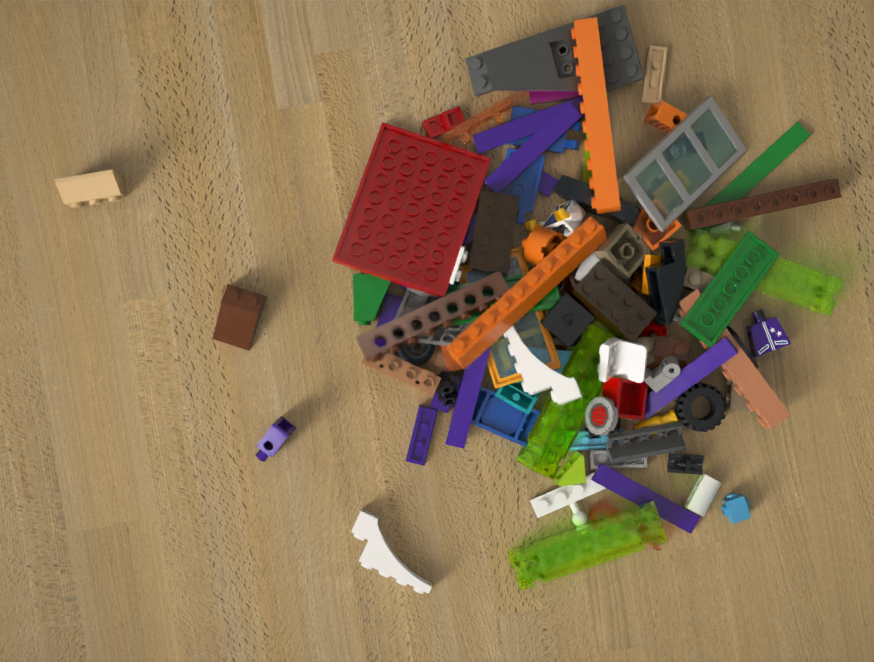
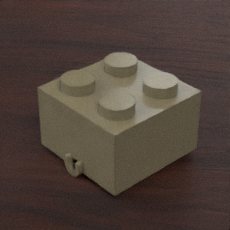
[593,223,651,279]

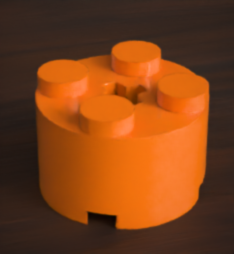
[522,225,565,265]

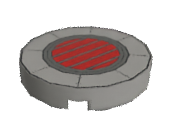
[585,397,618,436]

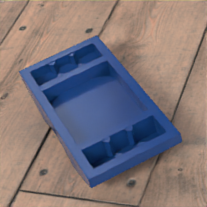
[471,386,545,449]

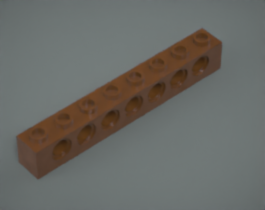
[683,178,841,230]
[357,271,509,362]

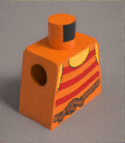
[643,101,692,135]

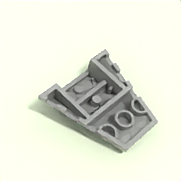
[393,287,473,346]

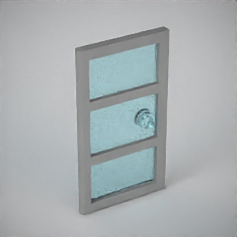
[622,96,747,232]

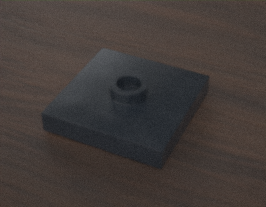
[540,293,595,347]

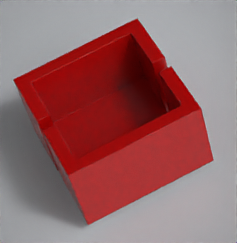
[602,377,648,420]

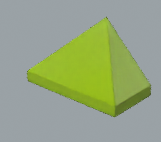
[552,450,586,486]

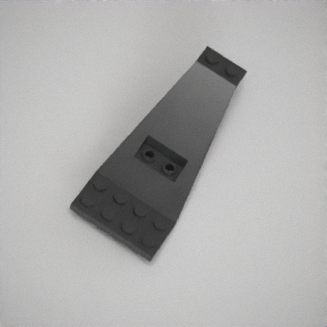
[465,5,644,97]

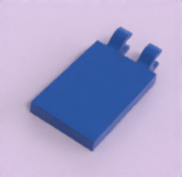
[506,106,582,154]
[500,148,546,225]

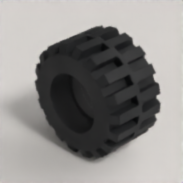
[675,383,727,432]

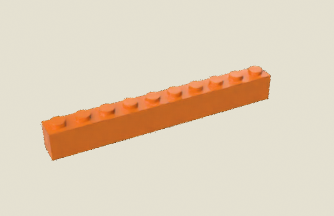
[571,17,621,214]
[446,216,607,370]

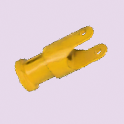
[633,409,678,437]

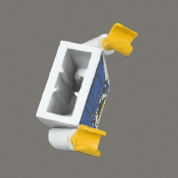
[525,200,586,237]

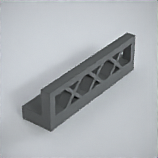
[606,421,686,463]

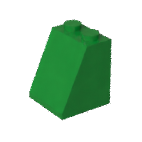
[353,274,392,325]

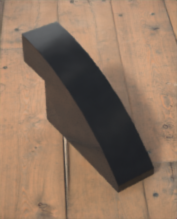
[554,175,641,227]
[645,238,686,325]

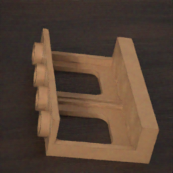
[362,352,441,395]

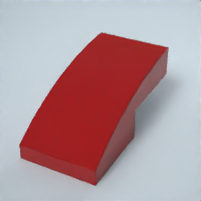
[422,106,467,139]

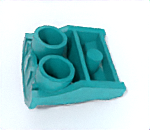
[495,363,541,415]

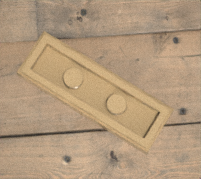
[641,45,668,104]

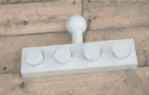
[530,472,606,526]

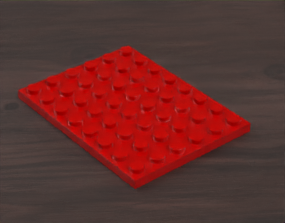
[332,122,491,298]

